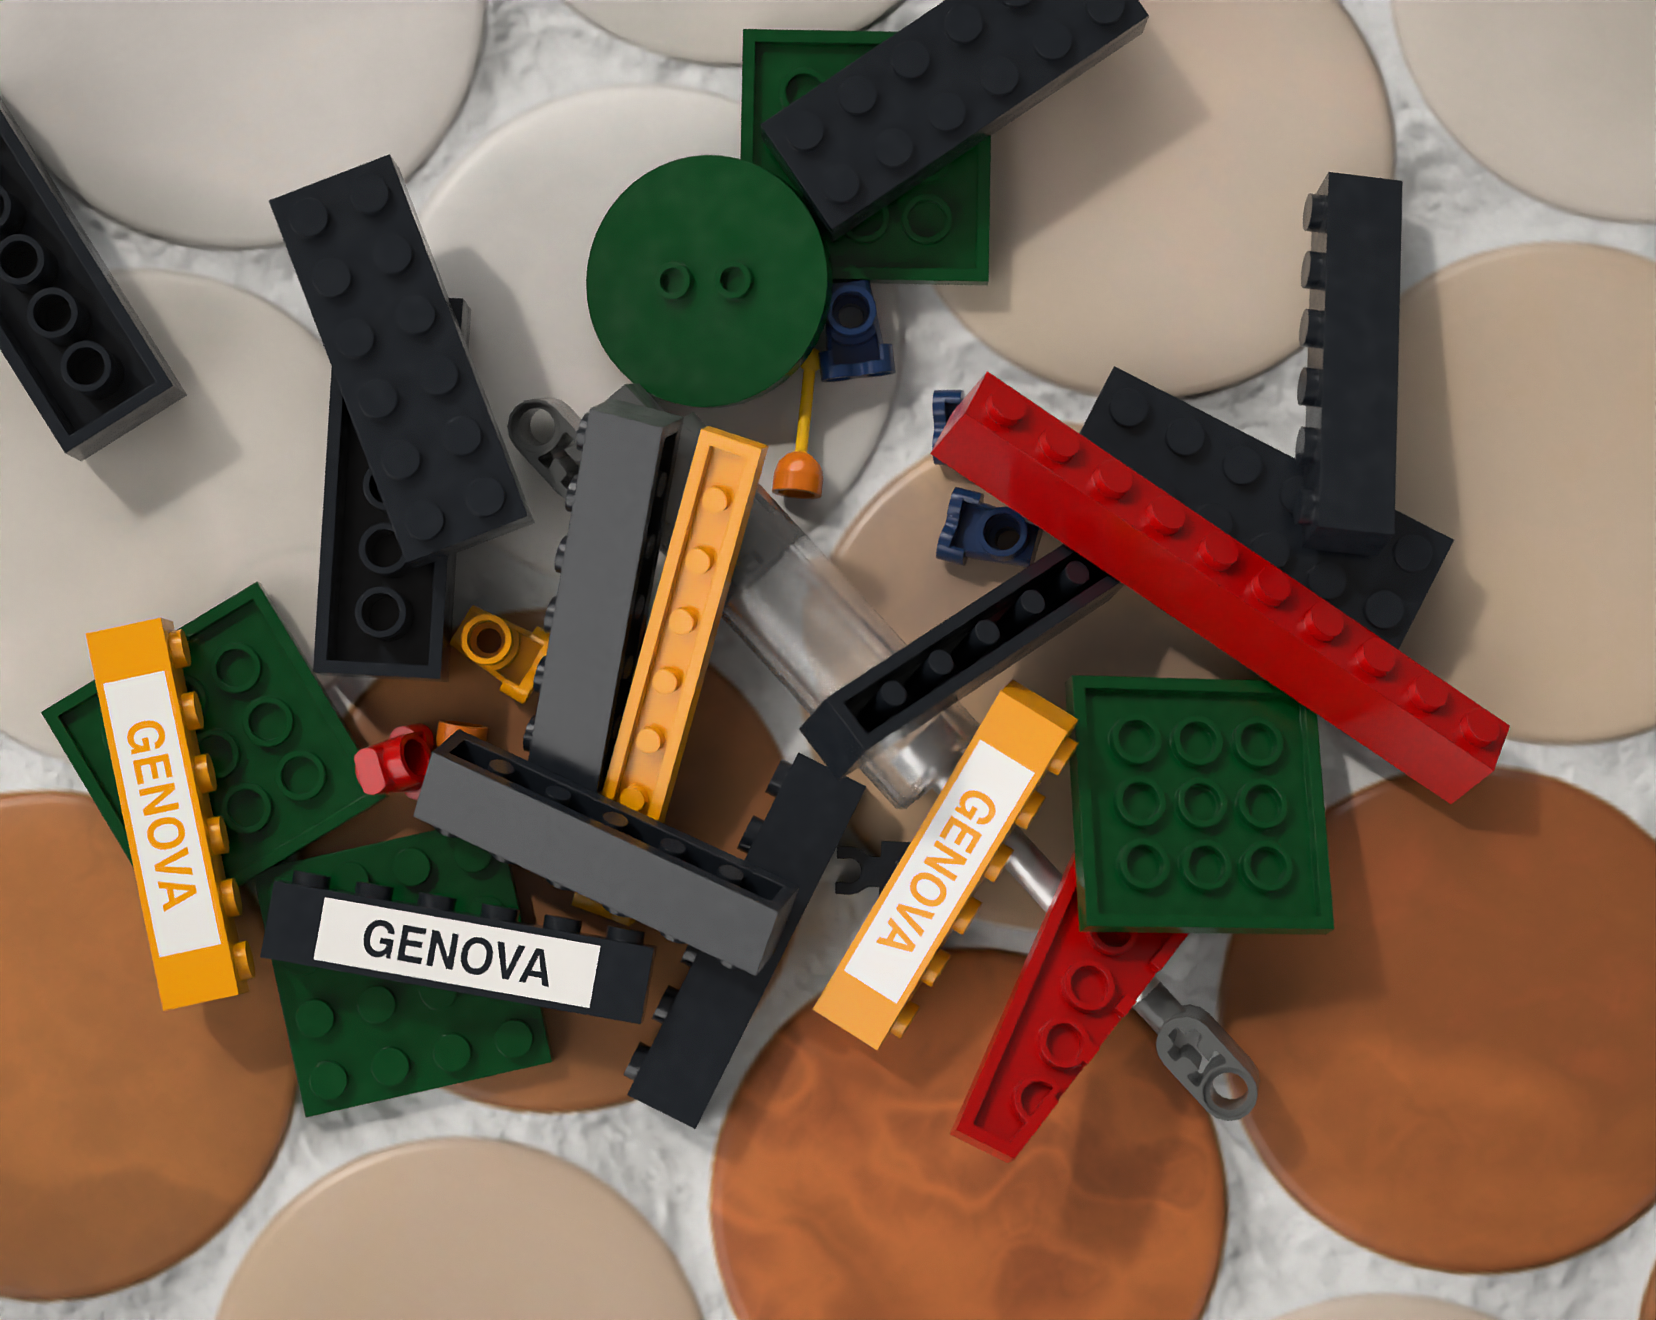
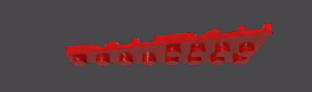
[950,849,1189,1163]

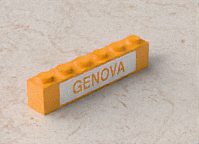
[86,618,255,1011]
[813,680,1079,1050]

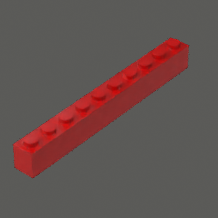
[930,371,1510,804]

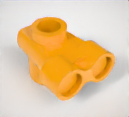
[450,605,550,705]

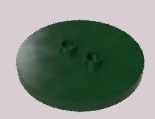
[586,155,833,408]

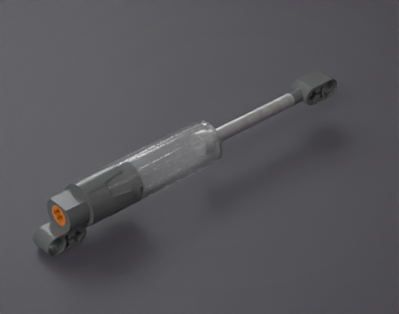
[507,383,1260,1121]

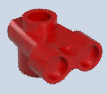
[354,723,434,800]

